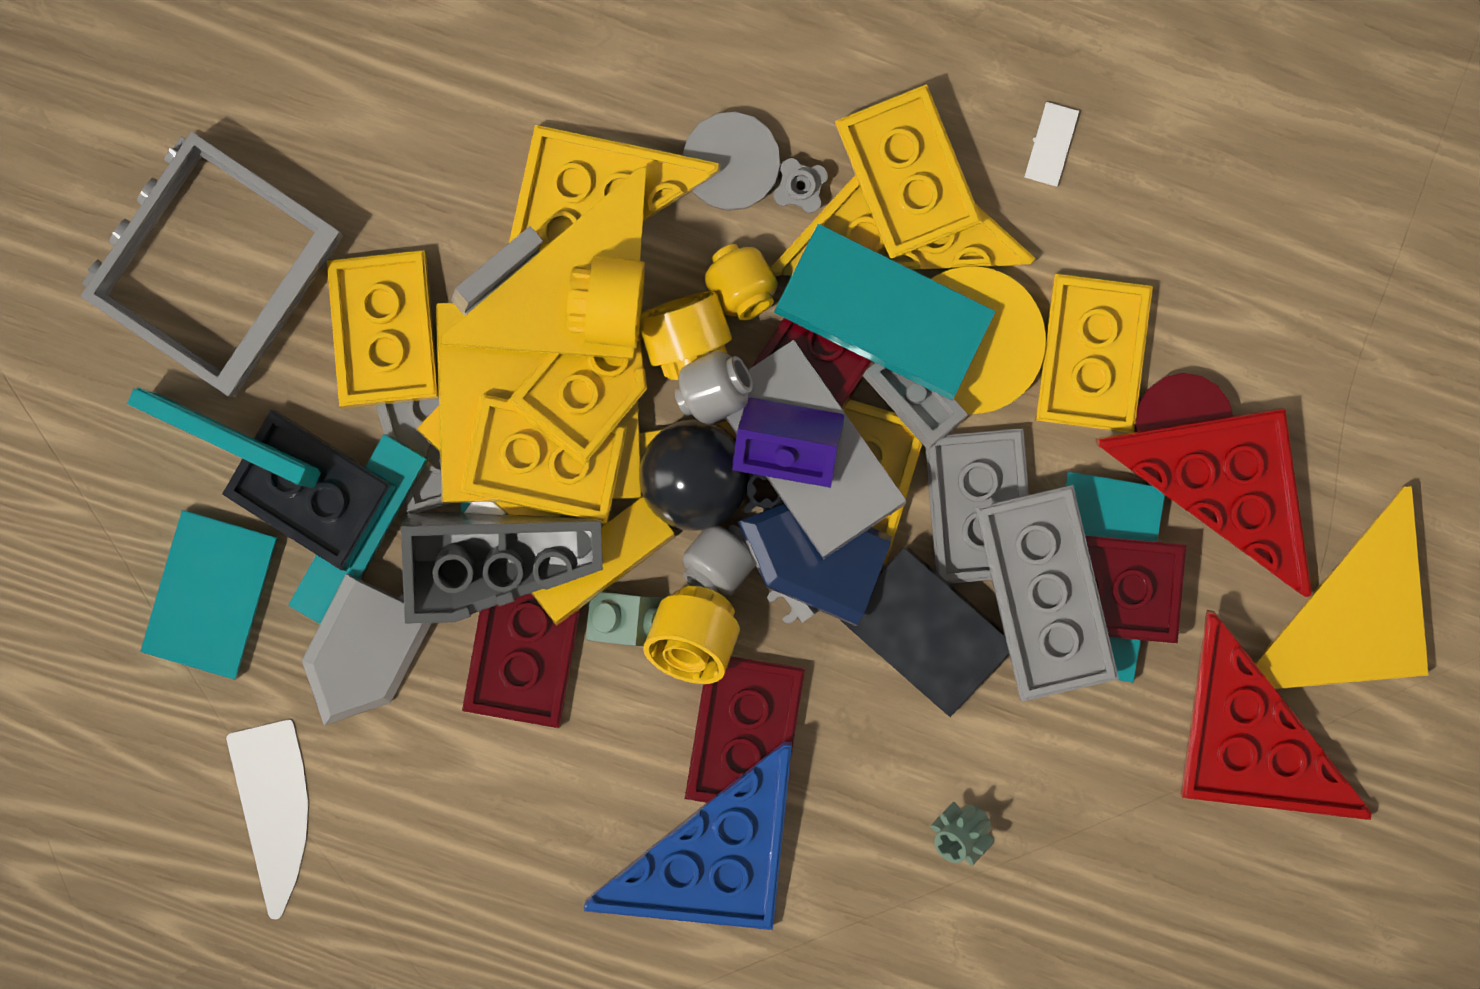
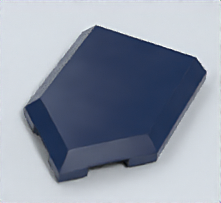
[738,503,892,626]

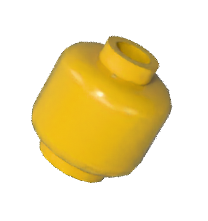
[705,244,778,320]

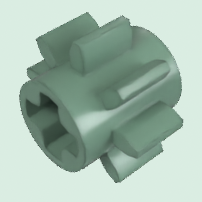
[930,802,995,866]

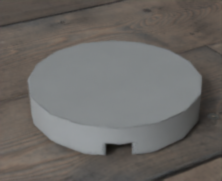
[682,111,780,211]

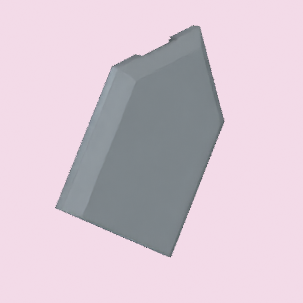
[302,573,431,726]

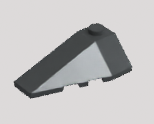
[401,512,603,624]

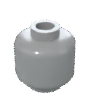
[675,350,753,424]
[683,525,756,597]

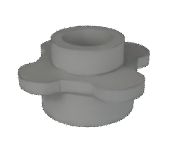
[773,158,828,213]

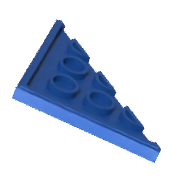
[584,741,792,930]

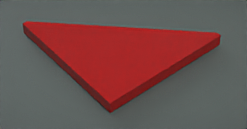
[1096,408,1312,597]
[1181,610,1372,820]

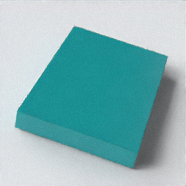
[140,510,278,680]

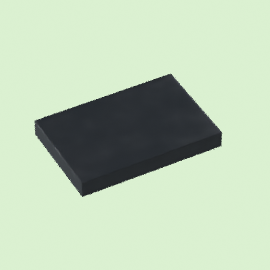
[222,410,396,571]
[839,545,1009,717]

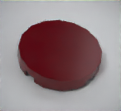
[1135,373,1233,432]

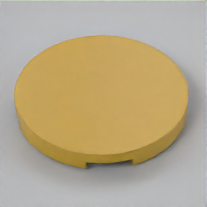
[931,266,1046,415]

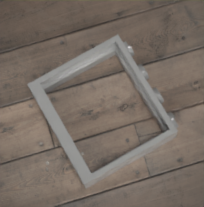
[80,132,344,398]

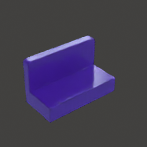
[732,397,845,488]

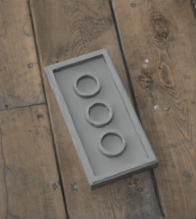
[725,340,906,559]
[975,485,1119,702]

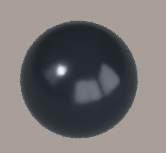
[639,420,749,531]

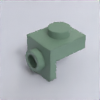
[586,592,664,646]

